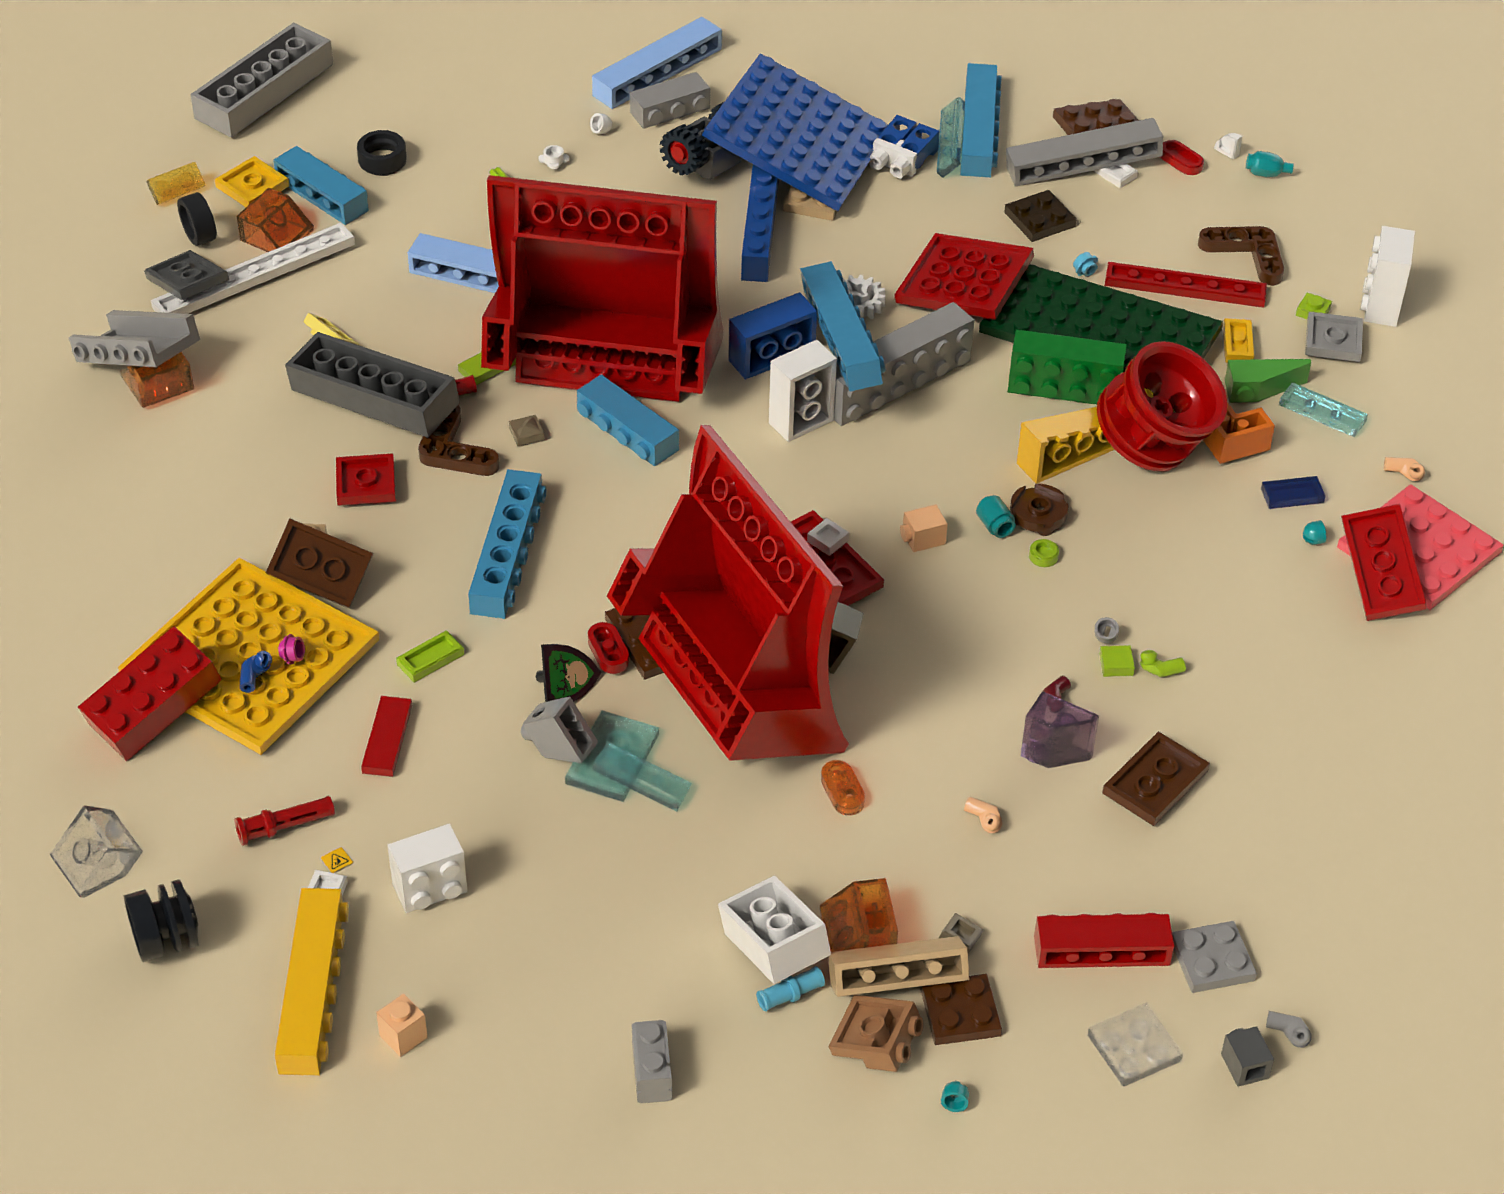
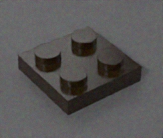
[1004,190,1077,242]

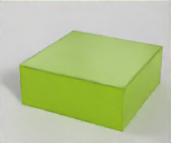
[1099,645,1135,677]

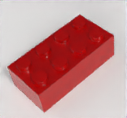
[78,626,222,762]

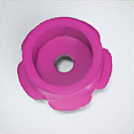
[278,634,305,665]

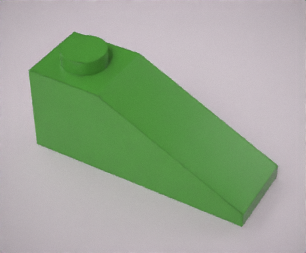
[1225,359,1311,403]

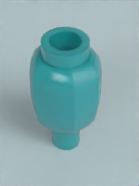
[1245,151,1294,177]

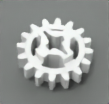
[843,275,885,319]

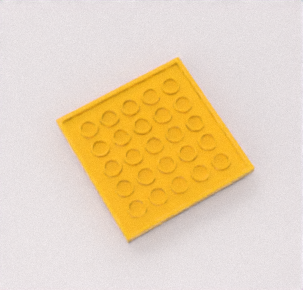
[118,557,380,755]

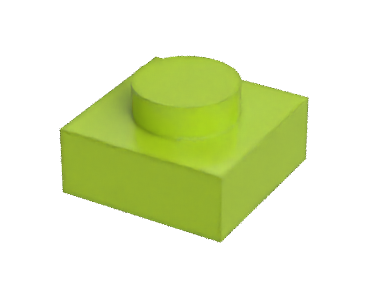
[1296,292,1332,319]

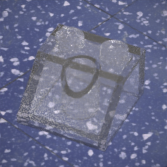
[50,805,143,898]

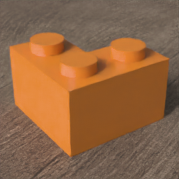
[1203,402,1275,464]

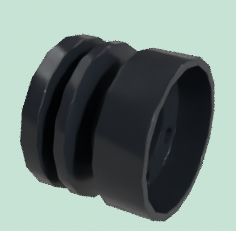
[123,879,199,962]

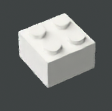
[387,823,467,913]

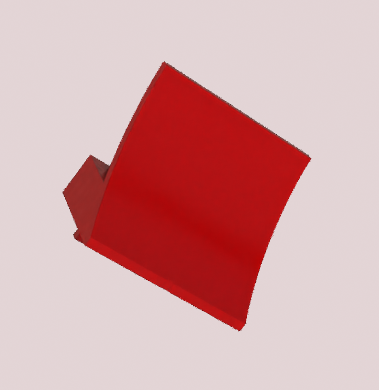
[481,175,724,402]
[607,425,849,761]

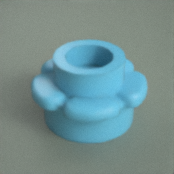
[1073,252,1098,277]

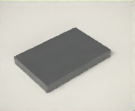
[144,250,229,300]

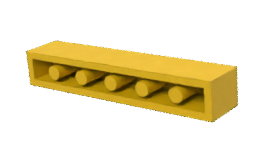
[275,888,349,1076]

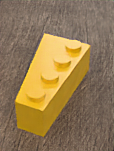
[1017,407,1115,484]

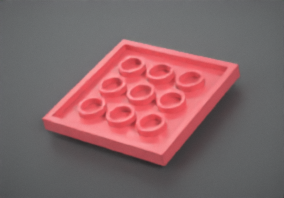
[1337,484,1504,610]

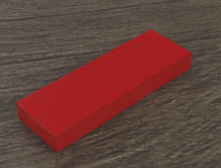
[361,696,412,777]

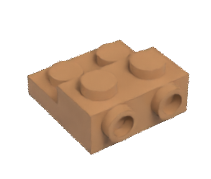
[828,995,923,1072]

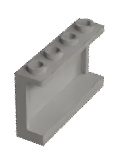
[69,310,201,367]

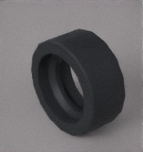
[357,130,407,175]
[177,192,217,246]

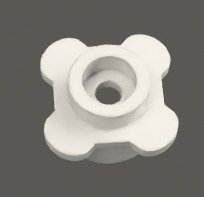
[539,145,569,169]

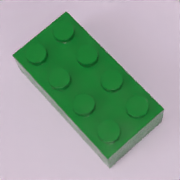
[1007,329,1127,405]

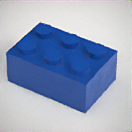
[728,292,817,379]

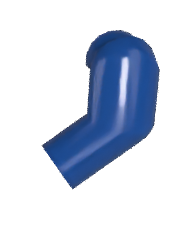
[240,651,272,693]

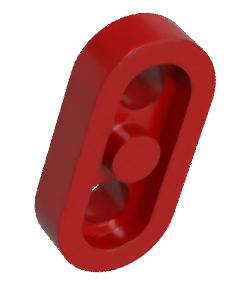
[588,622,629,674]

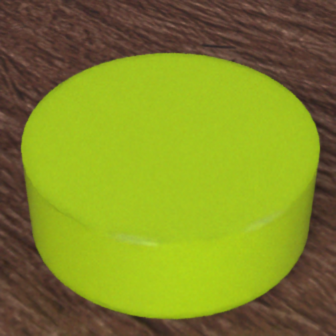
[1029,539,1059,567]

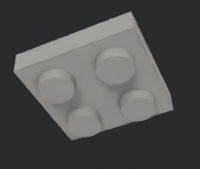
[1305,312,1363,362]
[1172,921,1257,993]

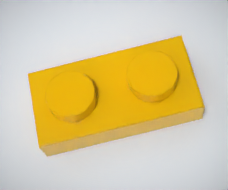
[1223,318,1254,363]

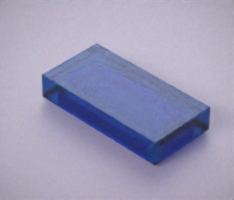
[1261,476,1325,509]

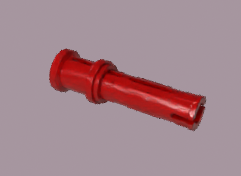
[234,796,335,846]

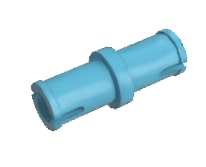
[756,966,825,1011]

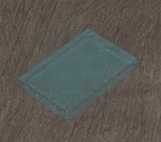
[565,710,659,802]

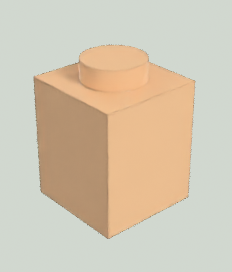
[900,504,948,552]
[376,993,427,1057]

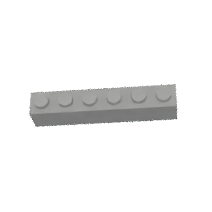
[1006,118,1163,186]

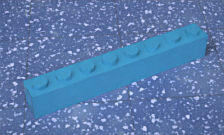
[800,261,886,392]

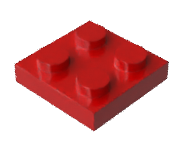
[336,453,396,506]

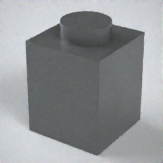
[1221,1026,1274,1087]

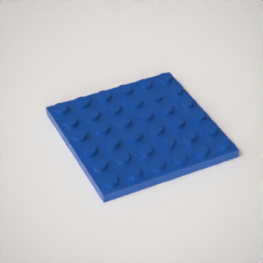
[702,53,888,211]

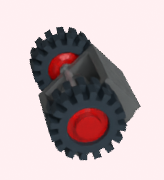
[660,101,742,180]

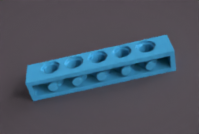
[468,469,547,619]

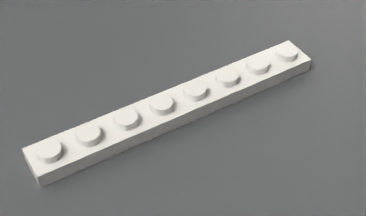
[151,223,355,314]

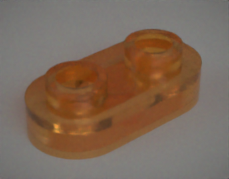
[821,760,865,816]

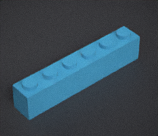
[960,63,1002,178]

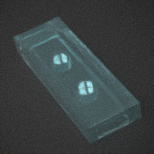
[1279,382,1368,437]
[592,741,692,812]

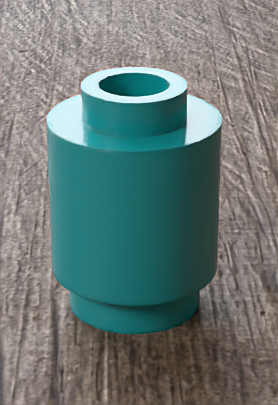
[976,495,1016,538]

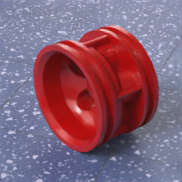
[1097,341,1227,471]

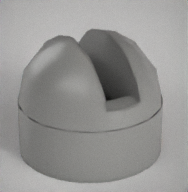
[1095,617,1119,644]

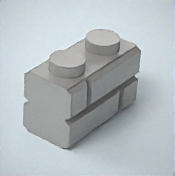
[632,1020,672,1103]

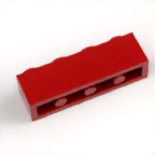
[1034,913,1174,968]

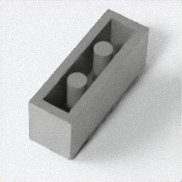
[630,72,710,129]

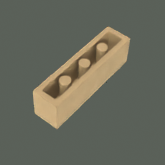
[828,936,969,997]

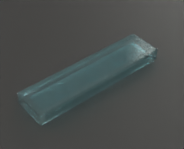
[937,97,965,178]

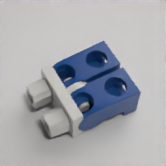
[870,115,939,179]

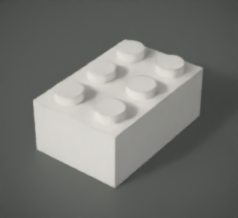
[1360,226,1415,327]
[769,340,837,442]
[718,875,831,984]

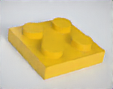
[215,156,289,210]

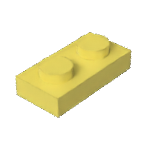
[303,313,360,345]

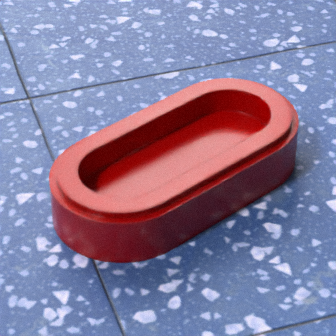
[1160,140,1204,175]

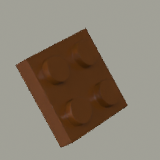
[920,974,1002,1045]

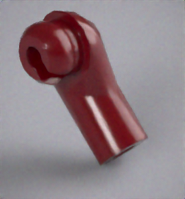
[1042,675,1071,715]

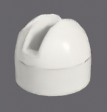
[590,113,612,134]

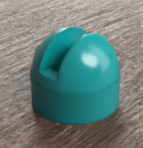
[1303,520,1327,545]
[941,1081,970,1112]

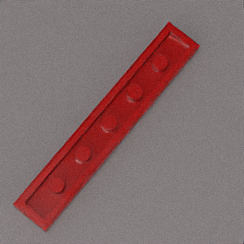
[1104,262,1267,308]

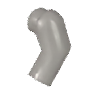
[1266,1011,1311,1048]

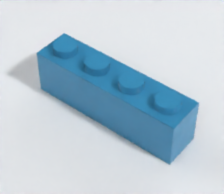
[273,146,369,225]
[577,375,679,466]

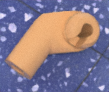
[1384,457,1425,481]
[964,796,1002,833]

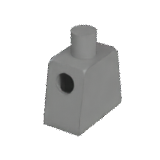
[521,697,598,763]

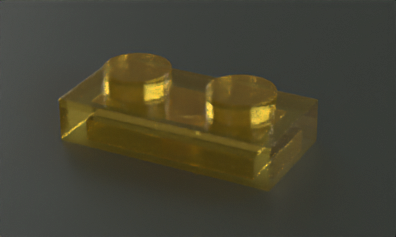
[146,162,206,205]

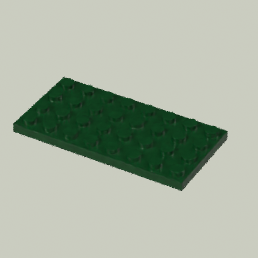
[979,264,1223,372]

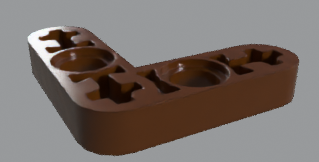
[1198,226,1284,286]
[418,404,499,476]

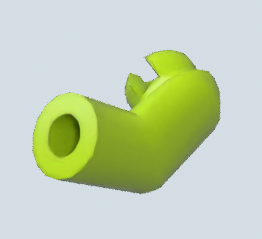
[1140,650,1186,677]

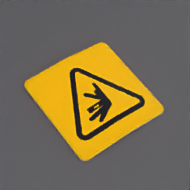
[321,847,353,873]

